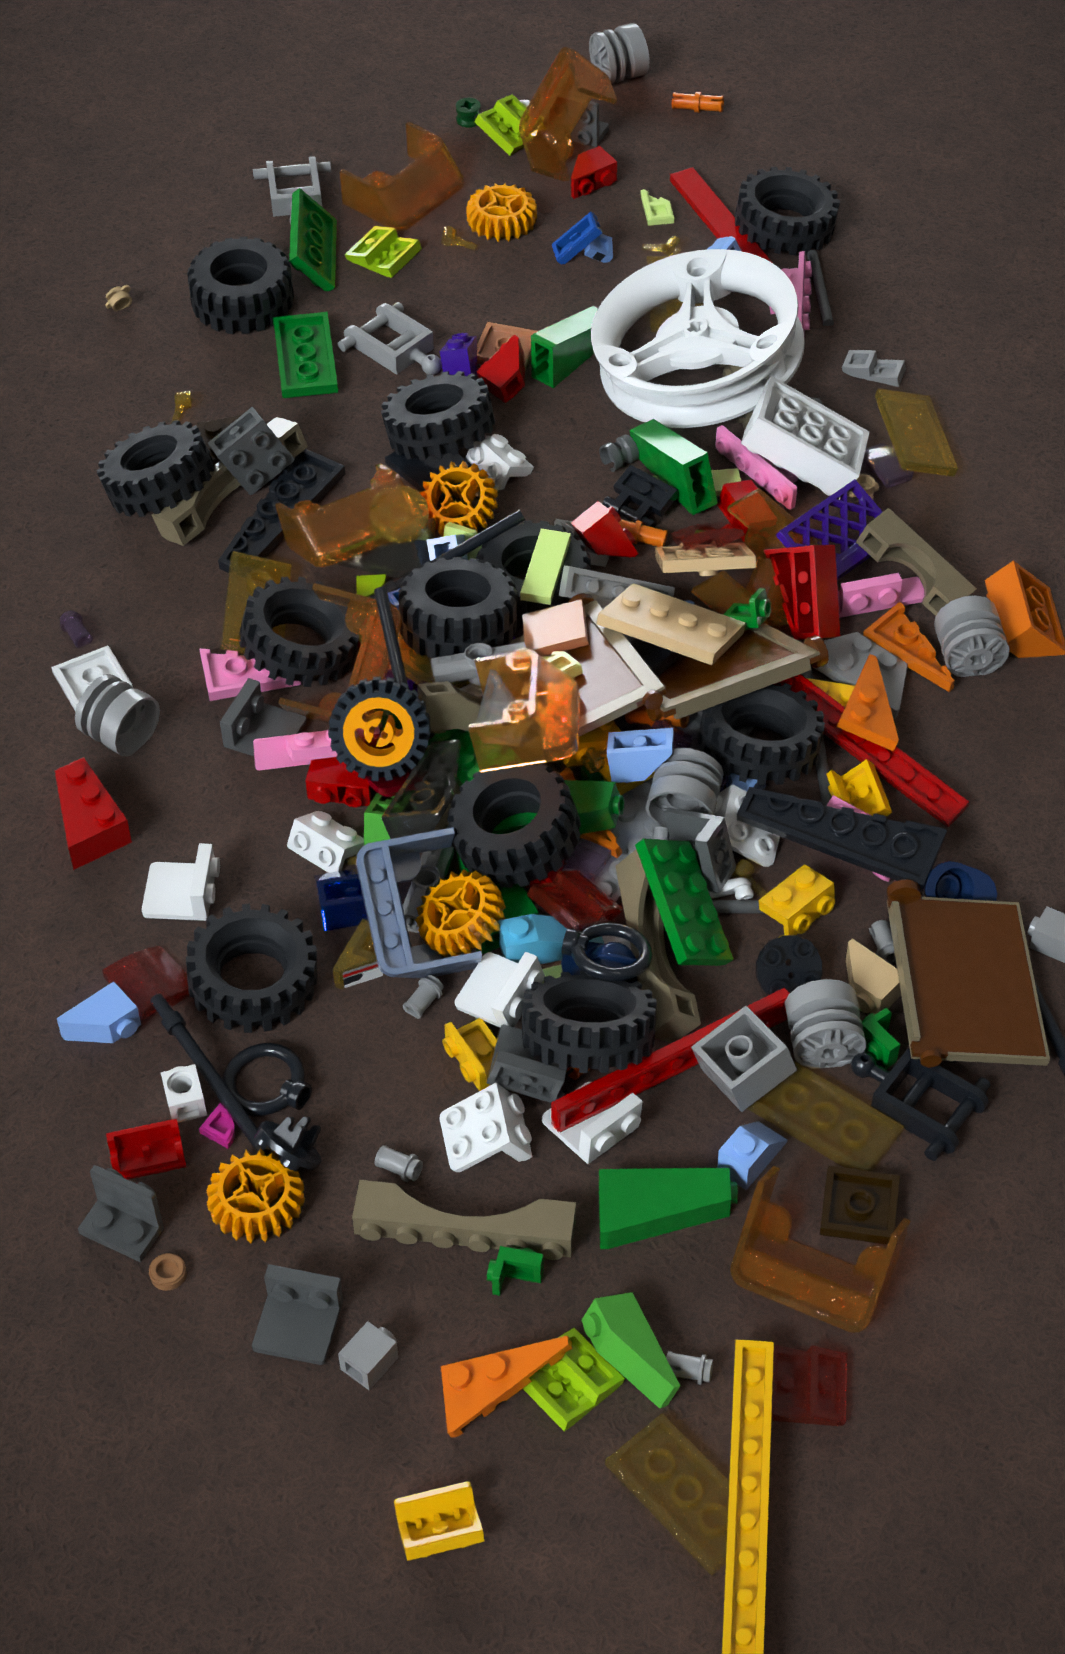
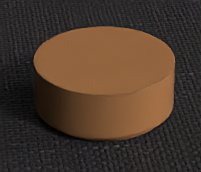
[149,1253,187,1291]

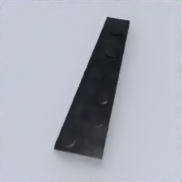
[218,449,345,580]
[737,787,947,891]

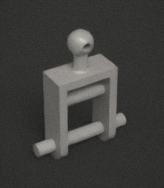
[253,156,331,225]
[338,302,442,375]

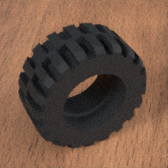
[187,237,294,334]
[476,520,591,631]
[399,557,517,660]
[447,759,581,888]

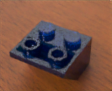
[314,869,369,931]

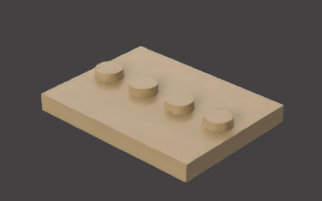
[655,542,756,576]
[596,583,746,665]

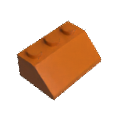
[985,560,1065,658]

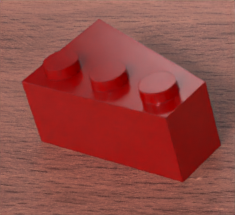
[764,545,840,640]
[55,757,132,870]

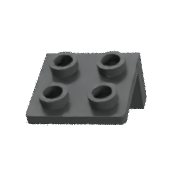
[550,91,609,147]
[208,406,295,495]
[220,678,307,756]
[664,808,736,893]
[486,1024,566,1103]
[78,1165,164,1262]
[252,1264,344,1365]

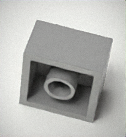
[691,1006,797,1112]

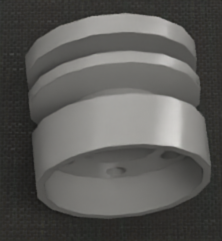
[589,23,650,86]
[934,595,1010,677]
[75,674,160,756]
[645,748,724,827]
[785,979,866,1069]

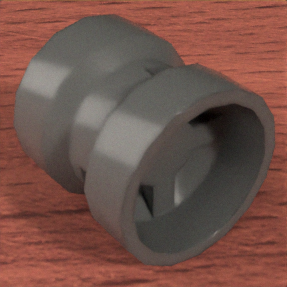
[599,434,639,472]

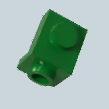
[723,588,771,630]
[862,1008,900,1069]
[487,1246,544,1296]

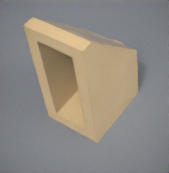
[846,938,901,1014]

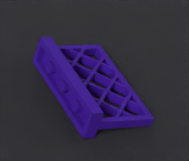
[776,479,882,581]

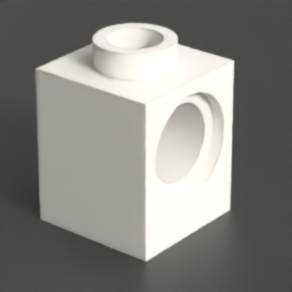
[161,1064,207,1123]

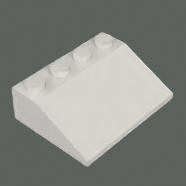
[741,376,869,500]

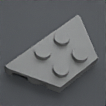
[810,632,907,719]

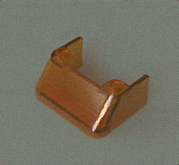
[519,47,617,181]
[340,121,464,231]
[275,463,422,567]
[691,488,819,629]
[278,583,402,723]
[469,648,580,772]
[730,1166,911,1333]

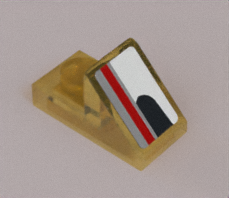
[333,919,385,989]

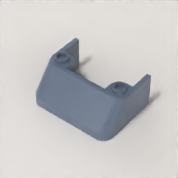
[356,827,482,979]

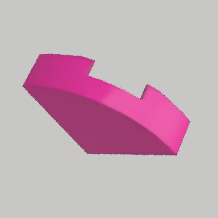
[199,1103,235,1149]

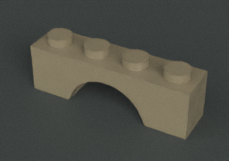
[856,508,977,616]

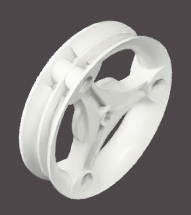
[591,249,805,428]

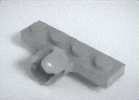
[559,565,675,609]

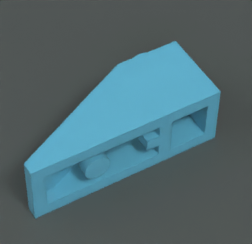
[498,914,604,964]

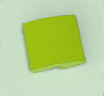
[474,94,548,156]
[345,226,422,278]
[523,1328,625,1432]

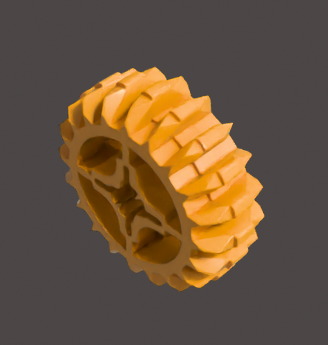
[466,183,537,242]
[419,461,498,536]
[415,869,506,957]
[207,1148,305,1244]

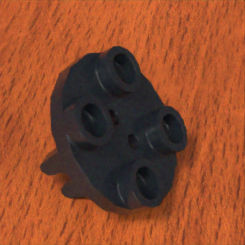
[756,935,822,995]
[254,1117,322,1172]

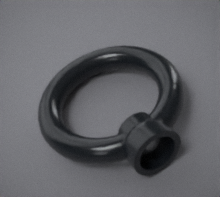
[562,922,653,981]
[223,1043,312,1116]

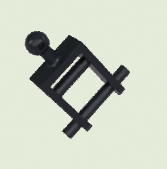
[851,1048,991,1161]

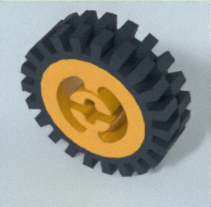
[328,677,431,781]

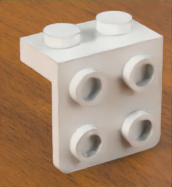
[714,785,780,867]
[142,843,220,921]
[455,952,545,1027]
[542,1082,643,1164]
[440,1083,533,1172]

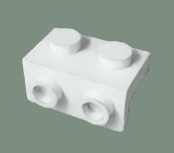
[465,434,534,490]
[287,811,364,876]

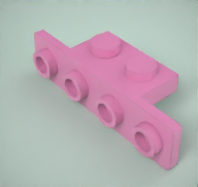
[769,251,812,340]
[715,425,798,510]
[838,573,924,618]
[253,726,380,771]

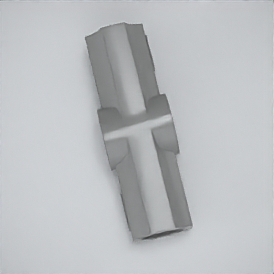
[430,642,529,685]
[403,846,454,933]

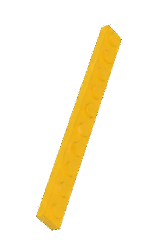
[722,1339,774,1654]

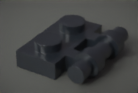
[603,465,679,528]

